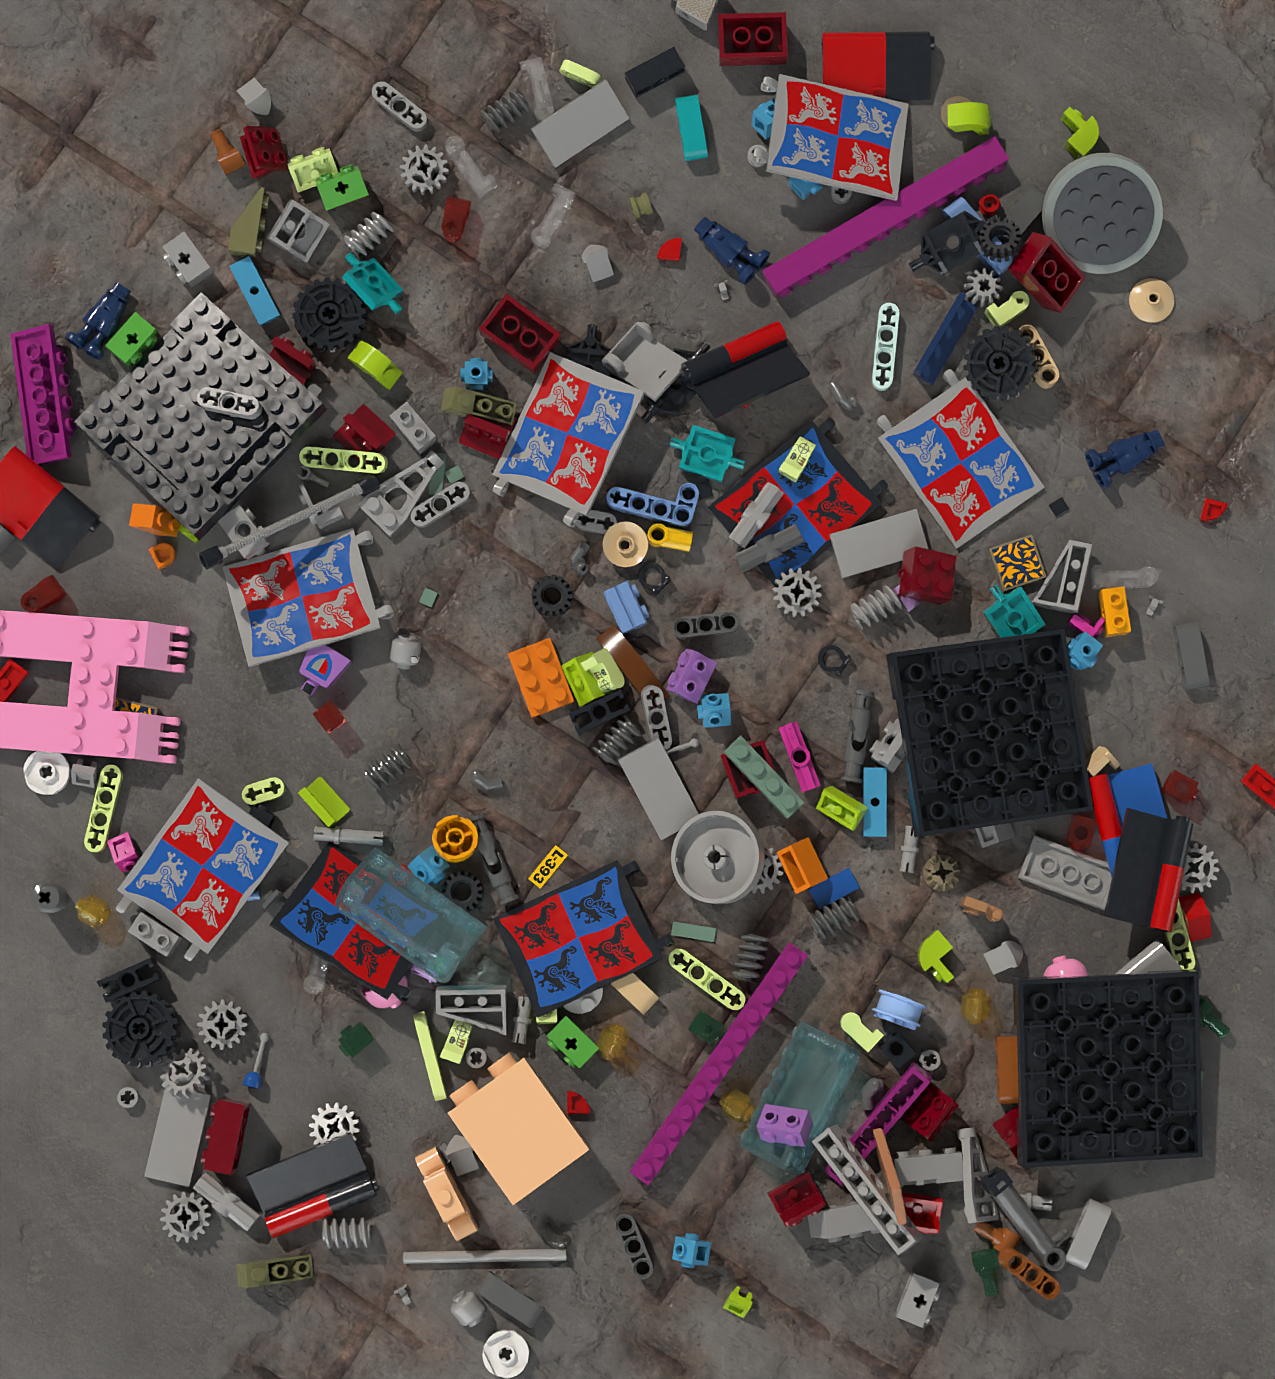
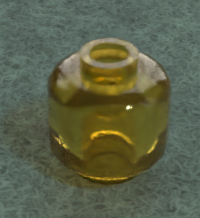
[75,894,111,928]
[961,989,991,1024]
[596,1024,630,1060]
[720,1089,756,1124]

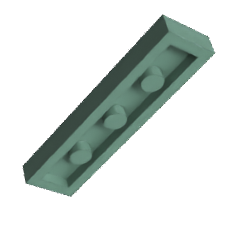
[723,736,804,819]

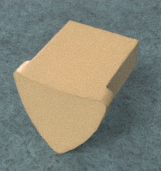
[1086,746,1120,776]

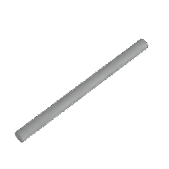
[403,1249,566,1264]

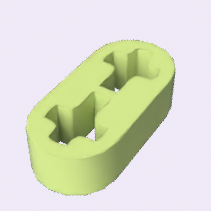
[559,60,602,88]
[242,777,286,805]

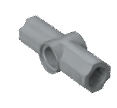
[729,482,784,549]
[193,1172,260,1231]

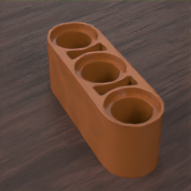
[995,1036,1019,1104]
[998,1247,1060,1299]

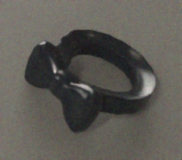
[638,563,671,596]
[818,645,851,676]

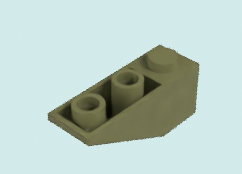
[228,187,270,259]
[441,386,517,425]
[236,1254,313,1288]

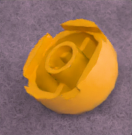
[432,815,478,863]

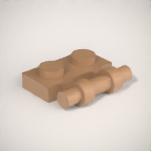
[958,896,1003,922]

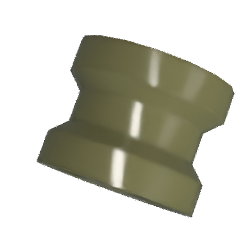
[629,192,653,219]

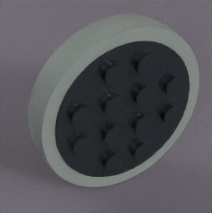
[1042,153,1163,274]

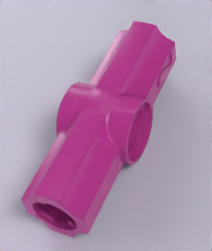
[778,721,821,793]

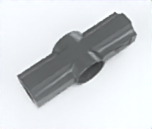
[734,524,804,573]

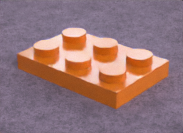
[508,638,574,718]

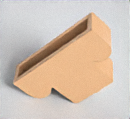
[415,1146,479,1241]

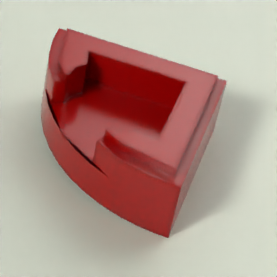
[657,238,682,262]
[1199,498,1228,521]
[567,1091,590,1114]

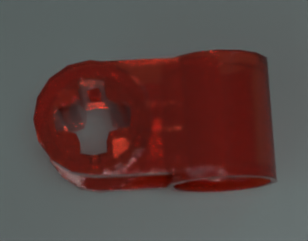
[441,196,471,242]
[20,575,67,613]

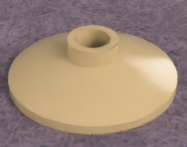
[1129,278,1174,323]
[603,522,648,567]

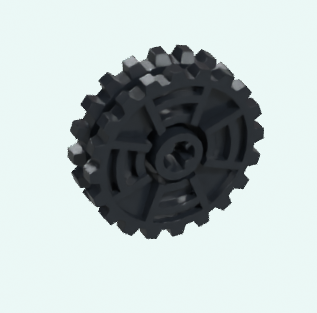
[292,277,368,354]
[963,326,1040,400]
[102,991,181,1068]

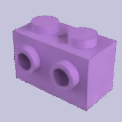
[666,649,717,704]
[756,1104,813,1147]

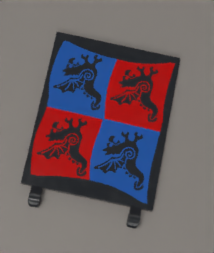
[708,418,888,588]
[269,841,454,1002]
[493,860,674,1018]

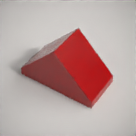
[1178,892,1212,942]

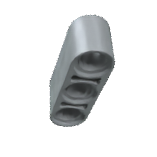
[1064,1198,1111,1270]

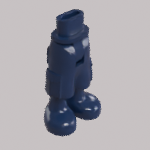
[694,217,771,285]
[64,282,131,360]
[1085,429,1165,489]

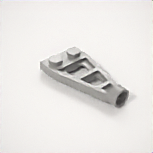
[358,450,444,537]
[957,1127,999,1223]

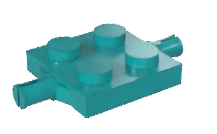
[342,252,404,314]
[669,425,745,483]
[982,584,1046,638]

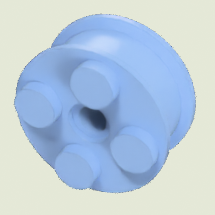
[872,989,927,1030]

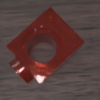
[313,700,347,734]
[1160,770,1199,804]
[1065,815,1097,851]

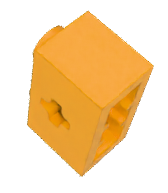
[1098,586,1131,638]

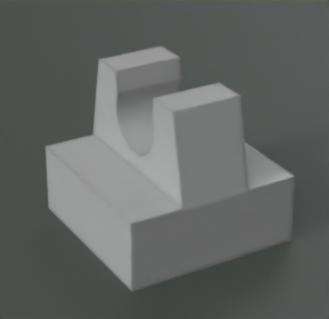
[71,759,97,788]

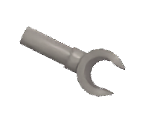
[297,466,330,487]

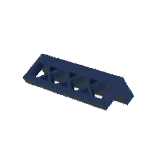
[913,292,978,385]

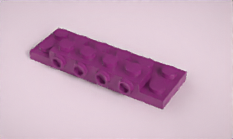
[10,324,76,466]

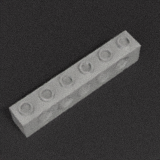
[812,1124,923,1255]

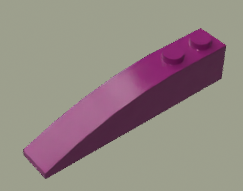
[824,1062,932,1186]

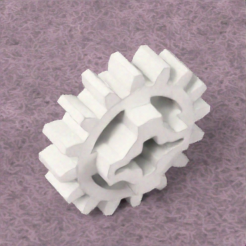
[309,1102,360,1145]

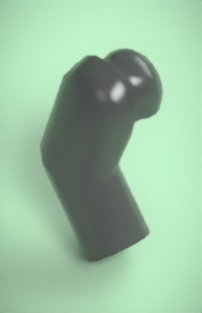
[828,382,859,411]
[570,541,591,575]
[470,769,503,792]
[861,1078,884,1110]

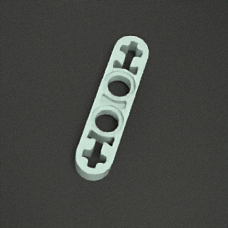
[872,303,899,391]

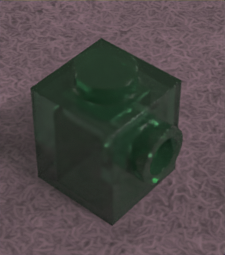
[688,1010,725,1045]
[338,1022,376,1058]

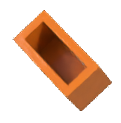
[129,503,180,537]
[776,837,828,894]

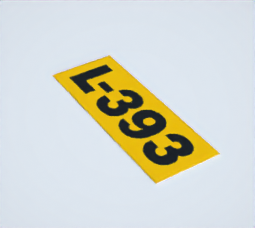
[528,845,568,889]

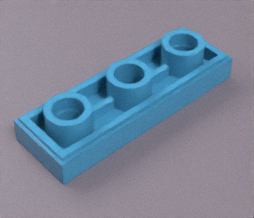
[229,256,281,327]
[863,768,887,837]

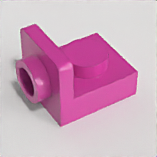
[1067,614,1105,638]
[107,832,140,873]

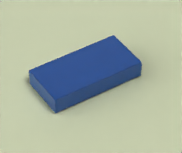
[808,868,860,910]

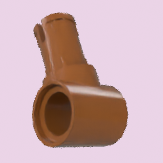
[210,129,246,175]
[973,1222,1022,1252]

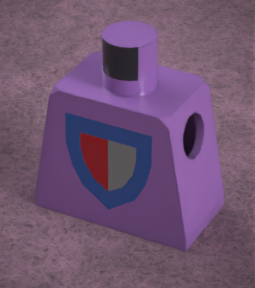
[299,645,352,696]

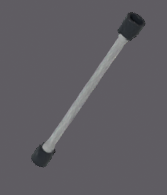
[199,473,380,570]

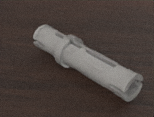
[314,826,384,846]

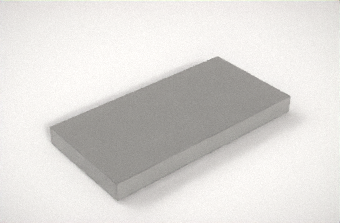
[531,80,630,168]
[829,509,928,578]
[618,738,699,840]
[1018,835,1112,911]
[144,1089,212,1187]

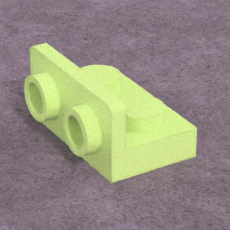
[288,147,338,192]

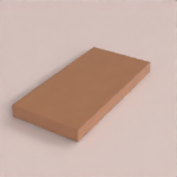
[873,1128,907,1226]

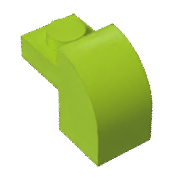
[947,102,991,136]
[1061,107,1099,159]
[348,341,403,390]
[917,930,954,983]

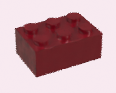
[718,12,788,66]
[1007,232,1086,313]
[479,293,561,374]
[201,1098,251,1175]

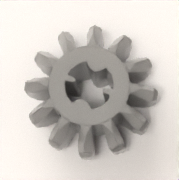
[964,268,1003,307]

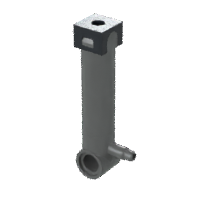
[979,1166,1069,1271]

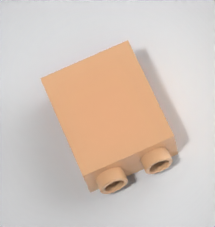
[448,1052,590,1205]

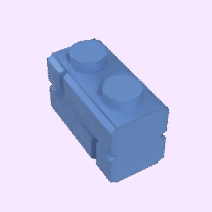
[603,581,649,635]

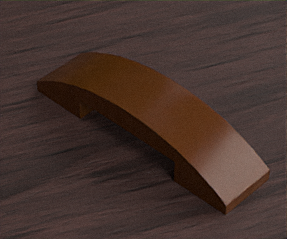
[596,625,670,708]

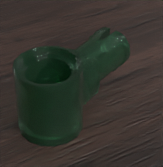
[1199,996,1230,1039]
[971,1248,999,1296]

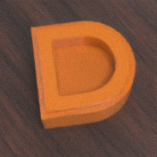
[148,543,176,570]

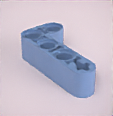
[942,197,1017,277]
[607,483,699,528]

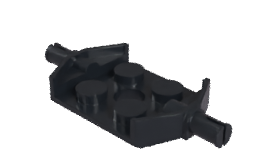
[908,211,998,276]
[566,324,611,377]
[641,341,711,423]

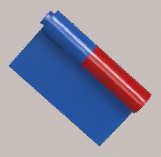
[1089,763,1167,877]

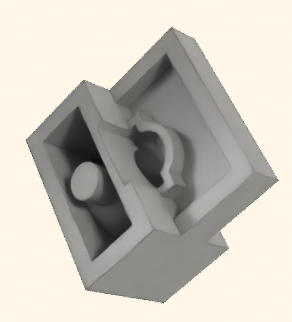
[266,200,330,263]
[218,505,270,560]
[869,719,905,773]

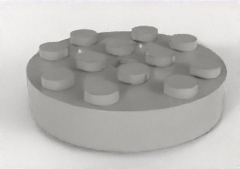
[671,811,765,904]

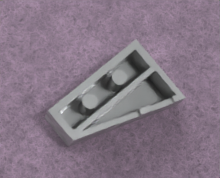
[1032,540,1093,615]
[436,985,507,1035]
[891,1147,963,1187]
[808,1201,881,1242]

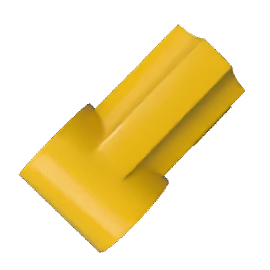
[647,524,693,552]

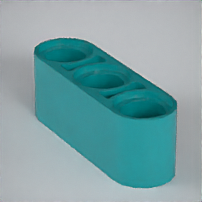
[675,95,708,162]

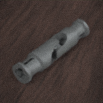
[841,690,875,783]
[469,813,519,906]

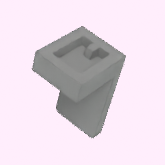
[298,484,345,529]

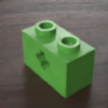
[315,165,368,211]
[105,312,159,368]
[547,1016,599,1068]

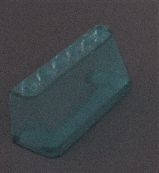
[336,847,488,983]
[739,1021,860,1176]

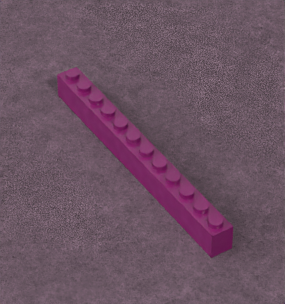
[762,136,1009,298]
[630,942,808,1186]

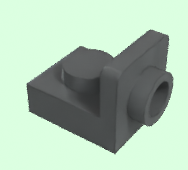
[262,889,288,917]

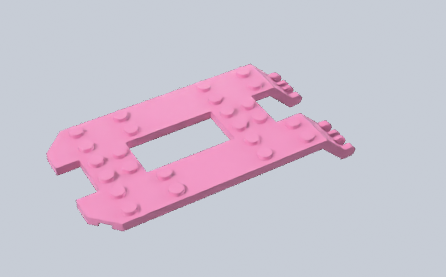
[0,610,190,764]

